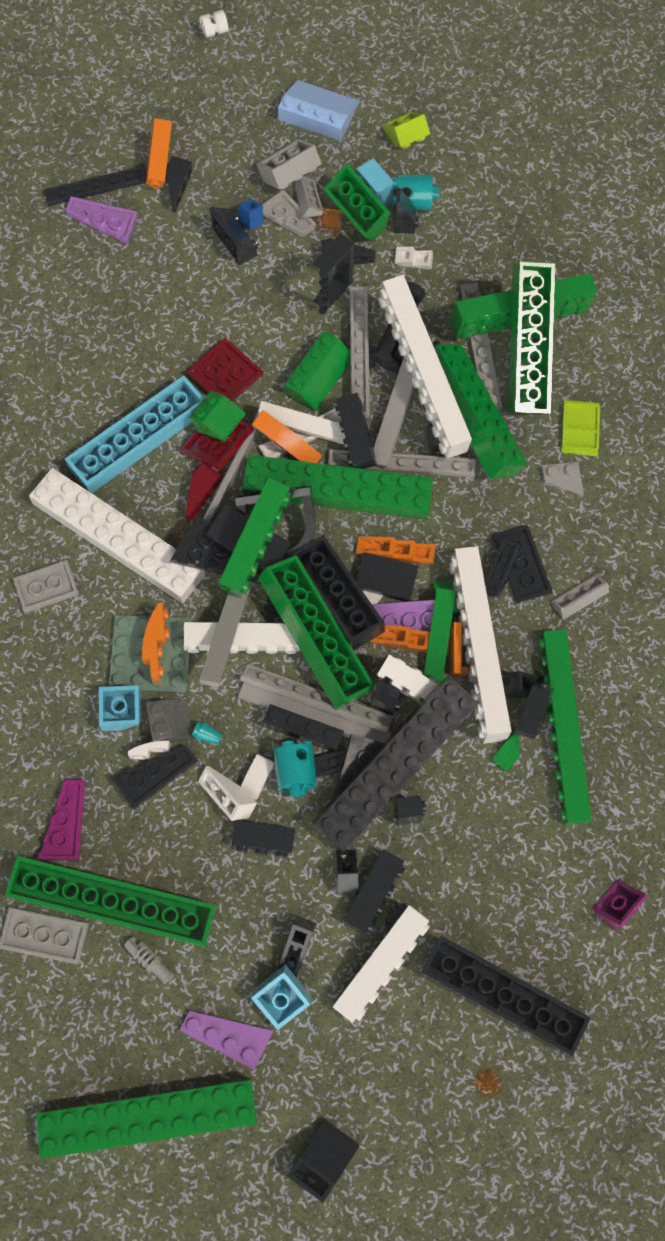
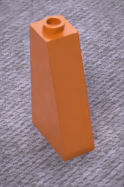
[146,118,172,188]

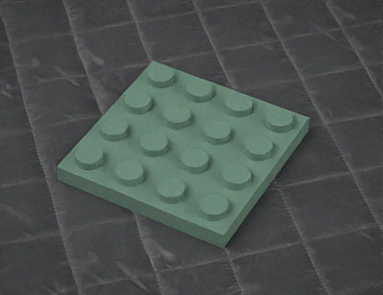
[109,615,192,694]

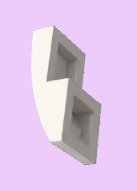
[395,247,433,269]
[128,741,171,760]
[241,754,275,800]

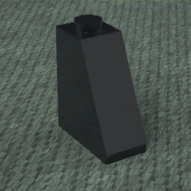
[515,681,554,739]

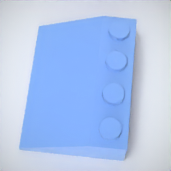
[278,80,360,141]

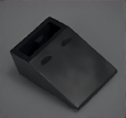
[287,1119,360,1203]

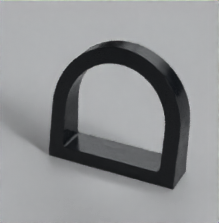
[235,485,316,561]

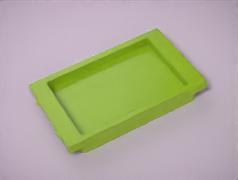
[561,400,600,456]

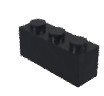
[231,820,295,858]

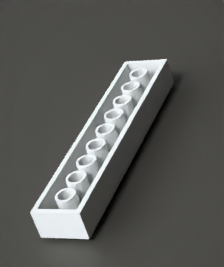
[379,275,472,459]
[29,468,205,604]
[449,546,511,744]

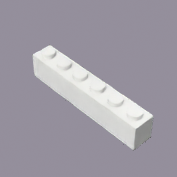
[184,622,300,654]
[333,904,430,1023]

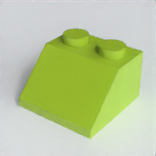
[382,112,430,149]

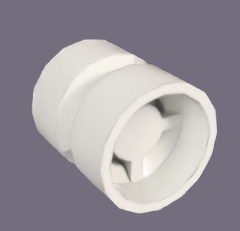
[200,10,229,38]

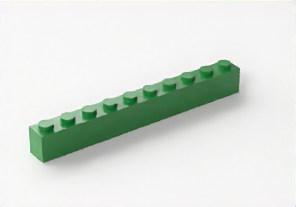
[538,630,592,826]

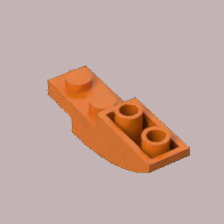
[142,602,170,683]

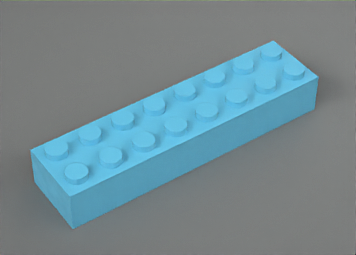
[65,376,204,493]

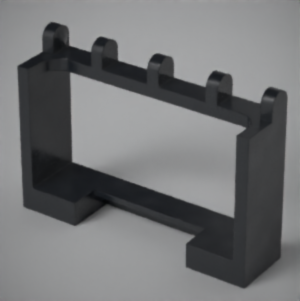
[313,233,355,315]

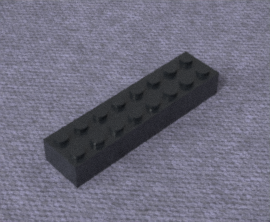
[420,935,591,1057]

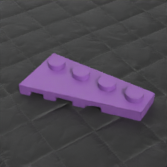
[66,197,138,244]
[372,600,450,636]
[180,1011,274,1070]

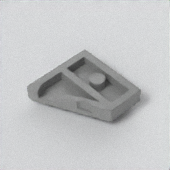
[541,462,584,497]

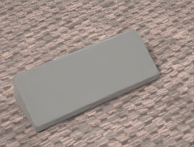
[294,176,324,217]
[550,574,609,620]

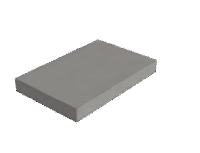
[13,560,79,613]

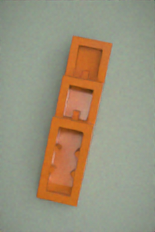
[252,410,323,463]
[356,536,436,564]
[370,625,450,656]

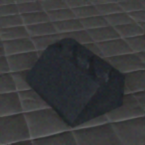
[209,207,258,266]
[372,323,430,374]

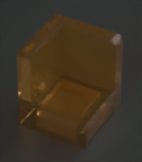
[322,208,341,237]

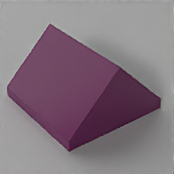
[592,879,647,931]

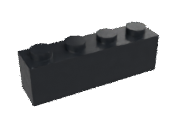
[335,392,377,469]
[263,704,344,752]
[343,849,406,935]

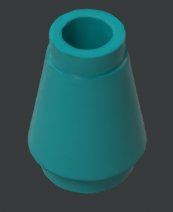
[192,721,222,745]

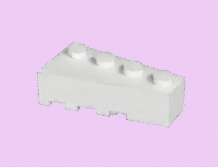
[377,655,439,703]

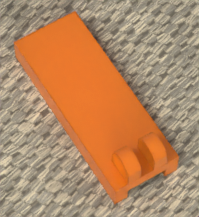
[450,622,469,677]

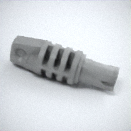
[124,936,174,984]

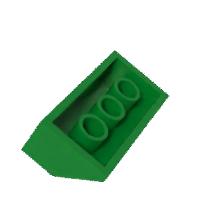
[323,163,391,241]
[285,331,351,412]

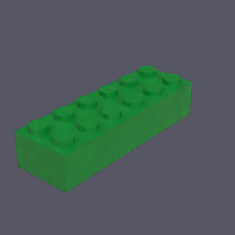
[219,477,291,598]

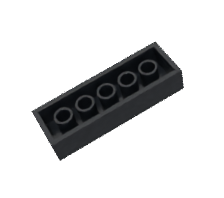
[291,535,385,650]

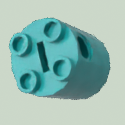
[392,174,439,211]
[273,741,317,798]

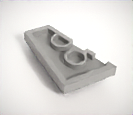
[262,190,316,237]

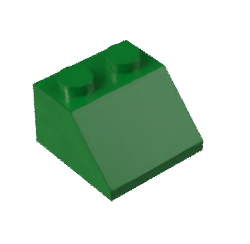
[189,391,246,442]

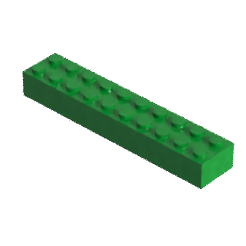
[243,455,433,520]
[5,856,217,949]
[36,1080,258,1159]

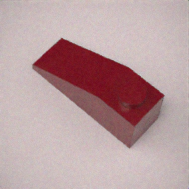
[185,463,222,523]

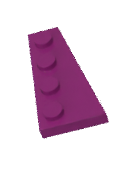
[38,780,86,861]

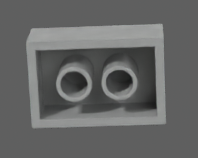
[257,139,322,189]

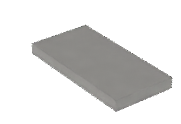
[0,907,89,965]

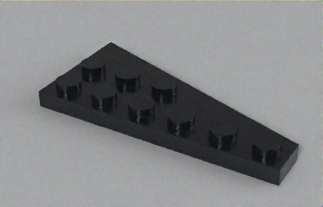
[170,515,263,584]

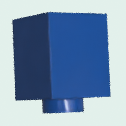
[238,198,263,230]

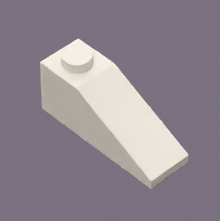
[198,766,257,821]

